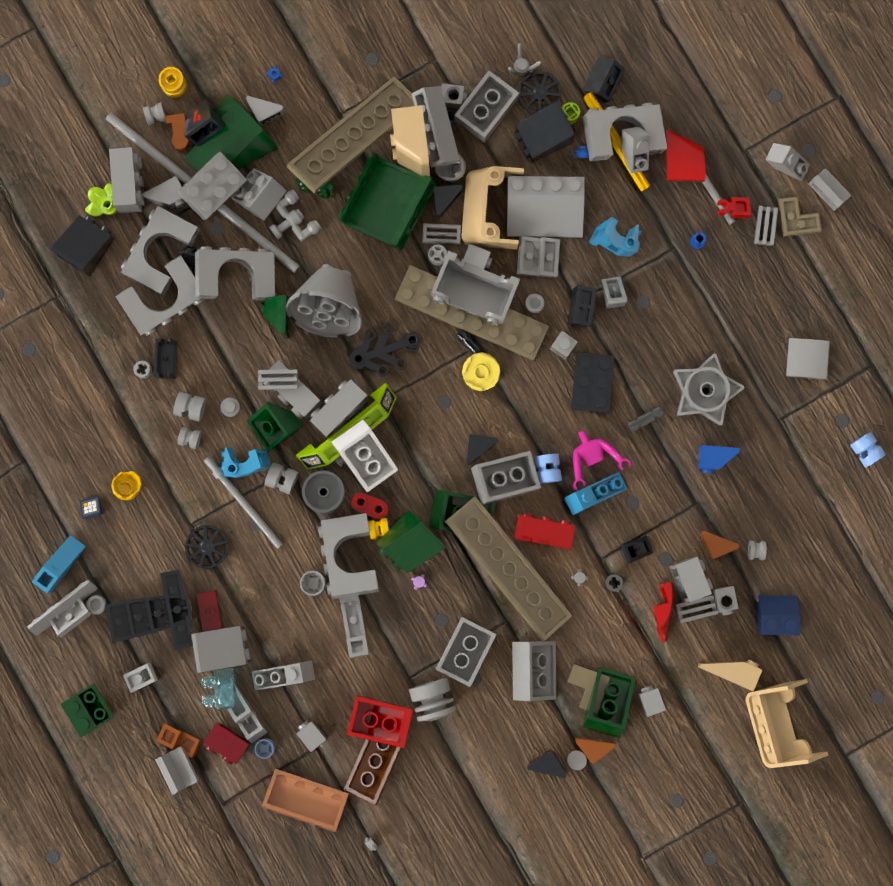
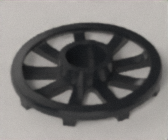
[519,72,561,113]
[185,525,228,569]

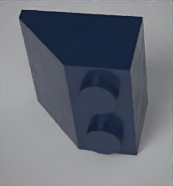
[757,595,800,636]

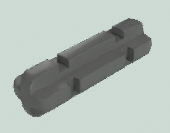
[628,407,664,432]

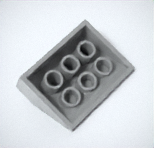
[507,176,584,238]

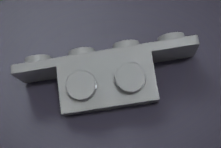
[27,580,98,638]

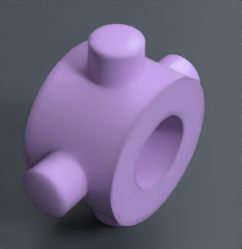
[411,574,427,590]

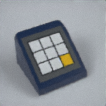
[80,496,103,519]

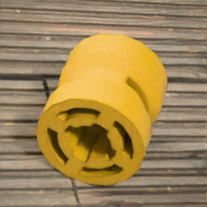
[368,518,389,540]

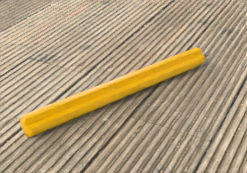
[584,92,650,191]

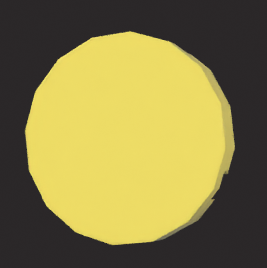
[462,352,500,391]

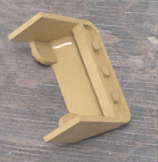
[390,105,430,177]
[462,166,524,250]
[746,679,828,768]

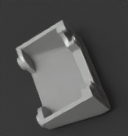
[431,251,520,326]

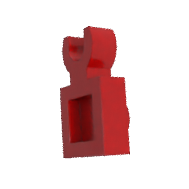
[717,197,751,218]

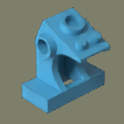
[589,217,641,257]
[221,447,271,478]

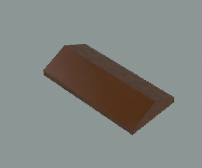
[344,733,408,806]

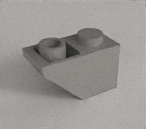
[621,126,650,173]
[766,143,810,181]

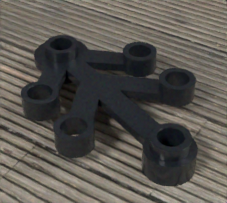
[349,323,420,377]

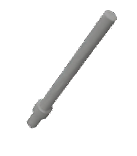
[204,456,283,549]

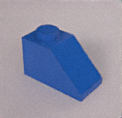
[697,445,740,474]

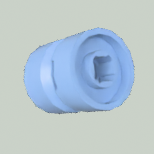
[850,432,886,467]
[534,454,562,484]

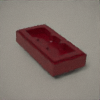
[196,590,222,632]

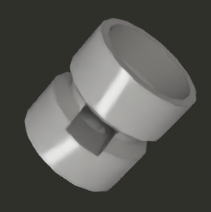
[173,392,206,422]
[264,462,299,495]
[300,571,327,596]

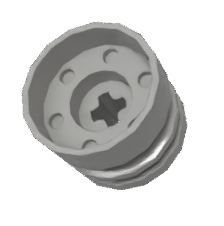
[409,678,457,722]

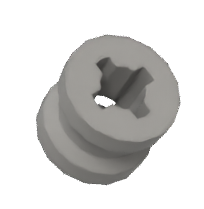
[428,244,447,266]
[748,541,767,560]

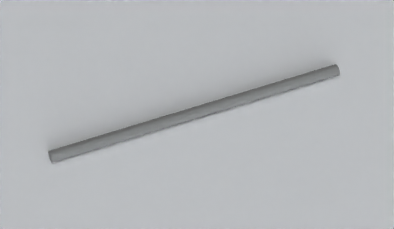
[106,112,300,273]

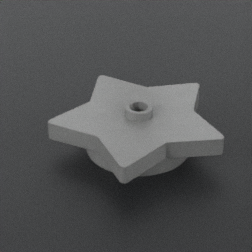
[673,353,744,426]

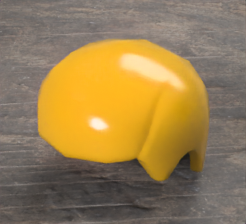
[111,471,142,500]

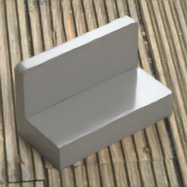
[809,169,851,211]
[155,746,199,795]

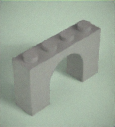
[582,103,667,161]
[121,206,200,297]
[195,247,275,300]
[115,255,205,336]
[318,513,379,599]

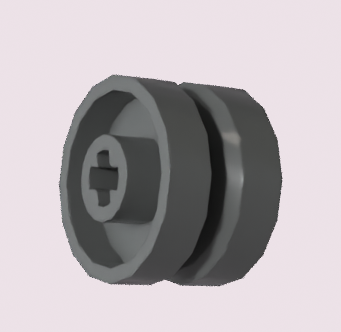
[302,470,346,514]

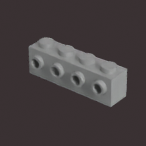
[412,86,460,167]

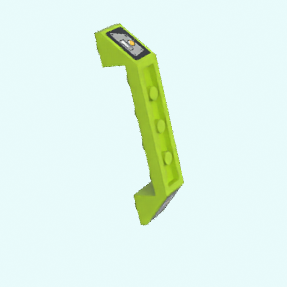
[296,383,397,470]

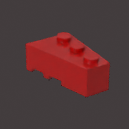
[514,513,575,549]

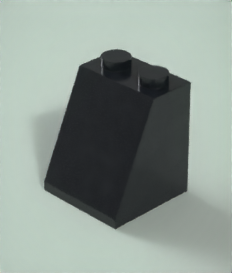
[514,101,575,163]
[50,215,114,277]

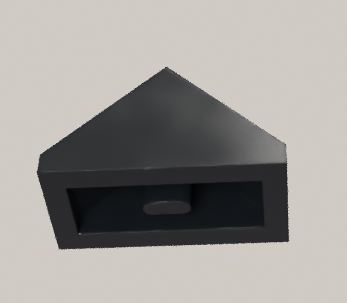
[434,185,463,219]
[466,434,499,465]
[619,536,653,564]
[527,750,566,779]

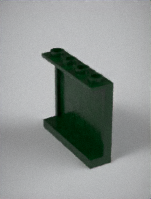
[339,152,436,251]

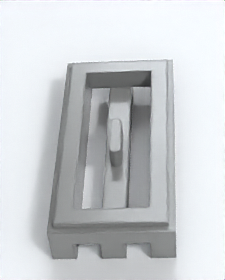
[754,206,778,246]
[422,223,461,245]
[258,369,298,390]
[675,595,718,623]

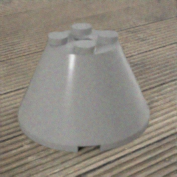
[286,264,362,338]

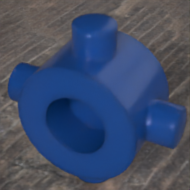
[266,66,283,83]

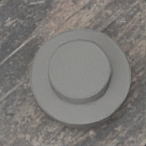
[220,398,240,417]

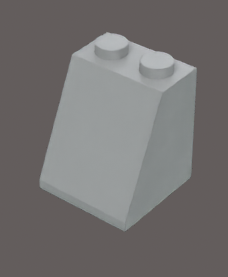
[191,626,251,673]

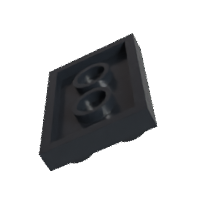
[571,352,615,413]

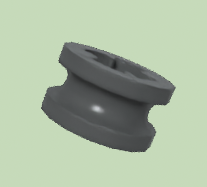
[606,574,623,592]

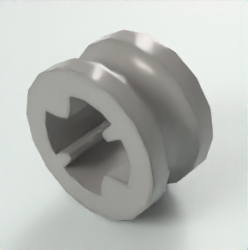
[133,361,152,379]

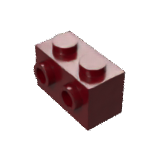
[203,722,251,765]

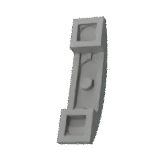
[339,595,369,658]

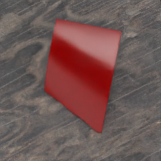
[665,129,706,182]
[652,582,673,643]

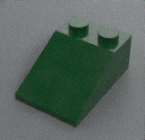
[429,490,496,532]
[582,667,636,738]

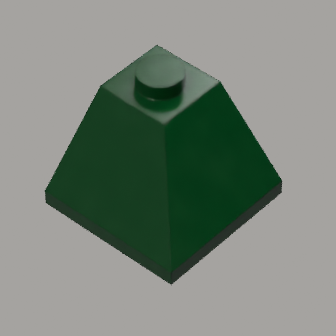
[261,295,289,339]
[247,402,303,452]

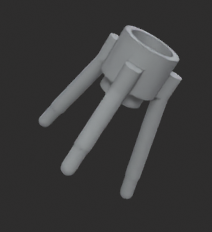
[508,43,541,76]

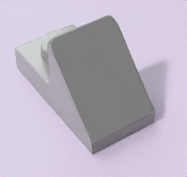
[123,662,158,693]

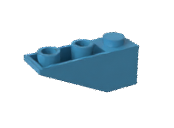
[564,472,627,515]
[32,535,86,593]

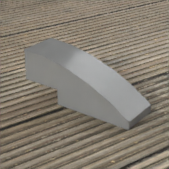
[217,681,268,743]

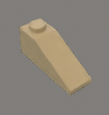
[697,660,762,691]

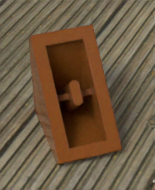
[700,531,740,560]
[575,737,615,764]

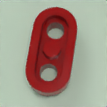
[351,493,389,520]

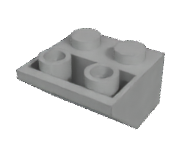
[231,168,287,221]

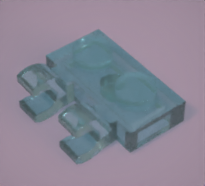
[201,668,236,710]

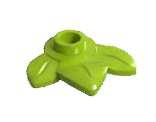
[85,183,117,217]

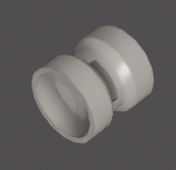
[143,102,166,126]
[177,427,202,450]

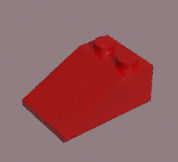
[347,695,413,748]

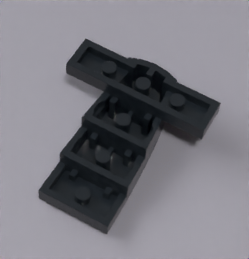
[105,569,193,650]

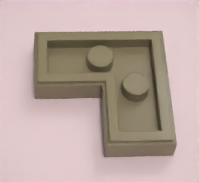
[778,196,822,237]
[567,664,610,714]

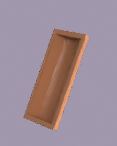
[262,769,349,833]

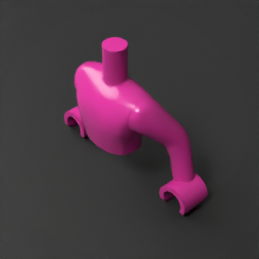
[573,430,631,491]

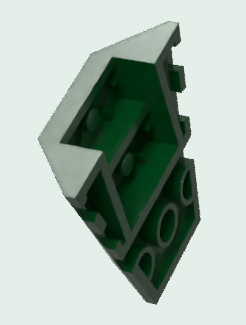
[184,94,278,172]

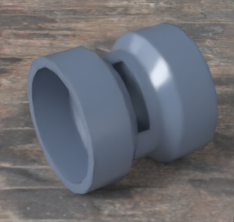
[255,738,276,759]

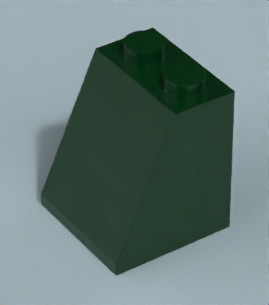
[377,510,446,573]

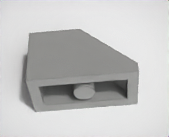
[143,176,186,208]

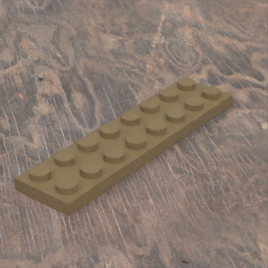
[287,77,415,193]
[394,265,549,361]
[445,496,572,641]

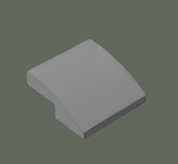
[517,236,560,277]
[786,338,830,379]

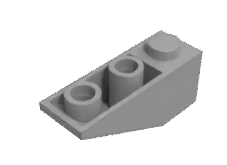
[252,660,315,691]

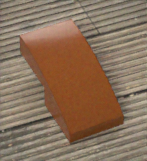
[156,723,202,758]

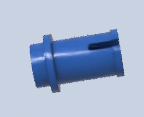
[690,232,706,249]

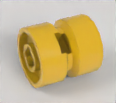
[159,67,187,98]

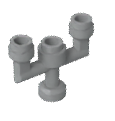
[269,190,322,242]

